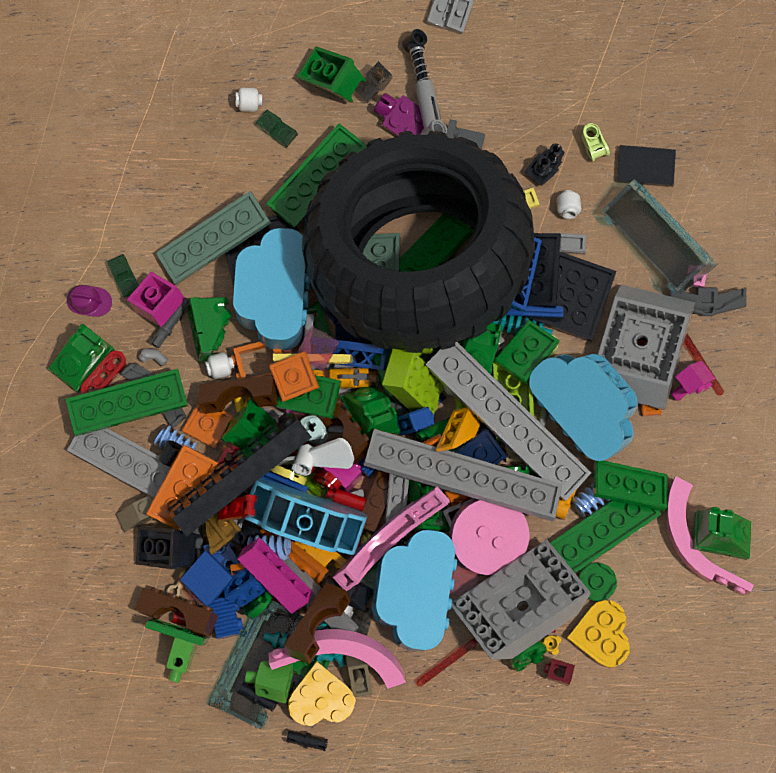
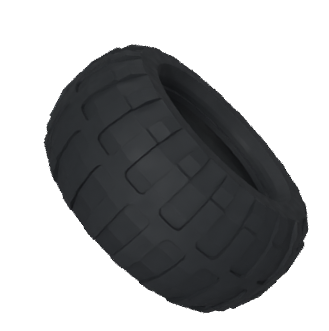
[302,131,535,353]

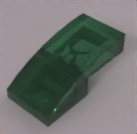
[256,110,298,148]
[107,254,139,298]

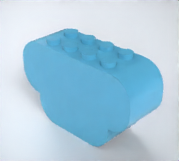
[233,228,310,350]
[529,354,638,461]
[245,478,367,555]
[372,530,457,652]

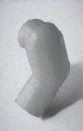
[139,348,168,366]

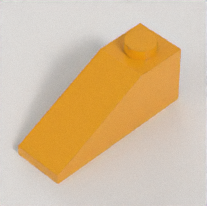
[436,407,480,452]

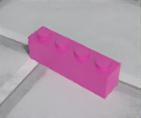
[238,537,313,614]

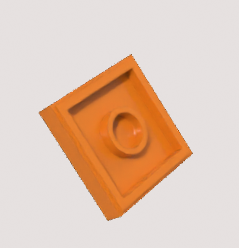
[269,351,320,402]
[182,403,234,450]

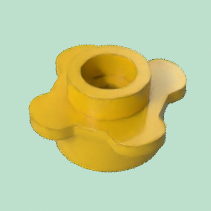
[543,634,562,655]

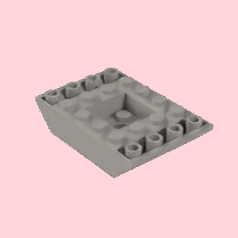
[598,284,695,410]
[451,540,591,660]

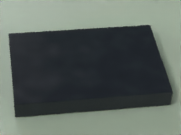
[617,145,676,187]

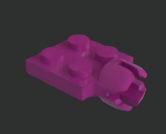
[374,93,424,137]

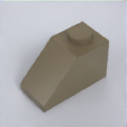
[117,495,155,532]
[346,655,373,697]

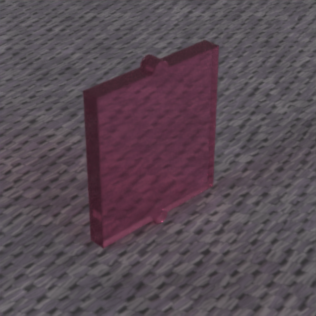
[297,326,340,372]
[450,561,481,597]

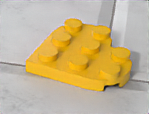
[567,600,630,668]
[288,662,356,726]

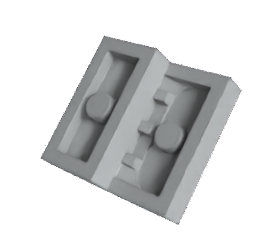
[425,0,474,34]

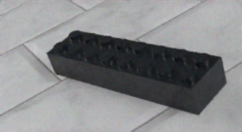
[167,412,312,536]

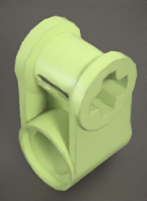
[581,123,610,162]

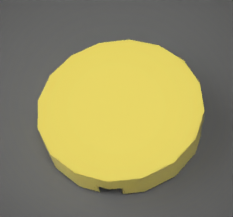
[270,465,307,486]

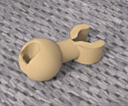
[167,569,189,598]

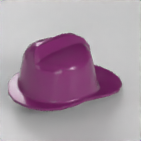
[67,285,112,317]

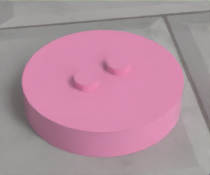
[450,498,529,575]

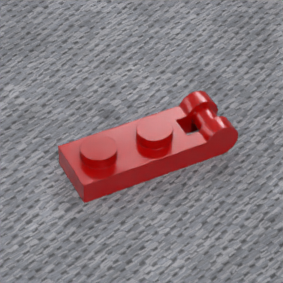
[218,495,257,521]

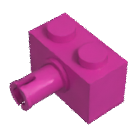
[671,361,716,401]

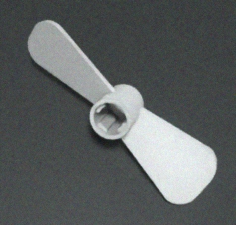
[278,438,354,476]

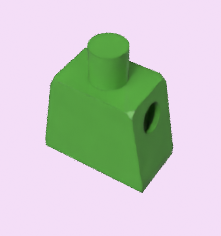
[166,638,197,683]
[245,661,294,704]

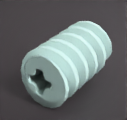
[301,416,328,445]

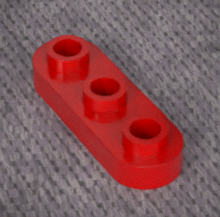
[81,351,126,394]
[312,467,342,490]

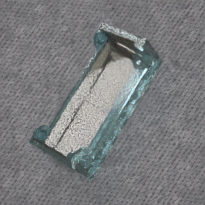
[602,179,718,294]
[207,600,303,729]

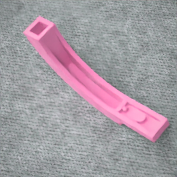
[666,476,754,595]
[333,487,450,591]
[269,629,406,689]

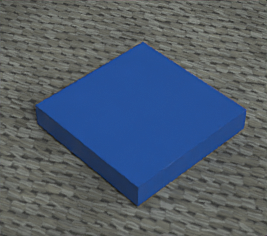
[180,550,235,607]

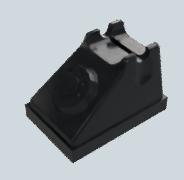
[136,525,201,569]

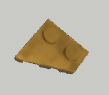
[205,512,242,555]

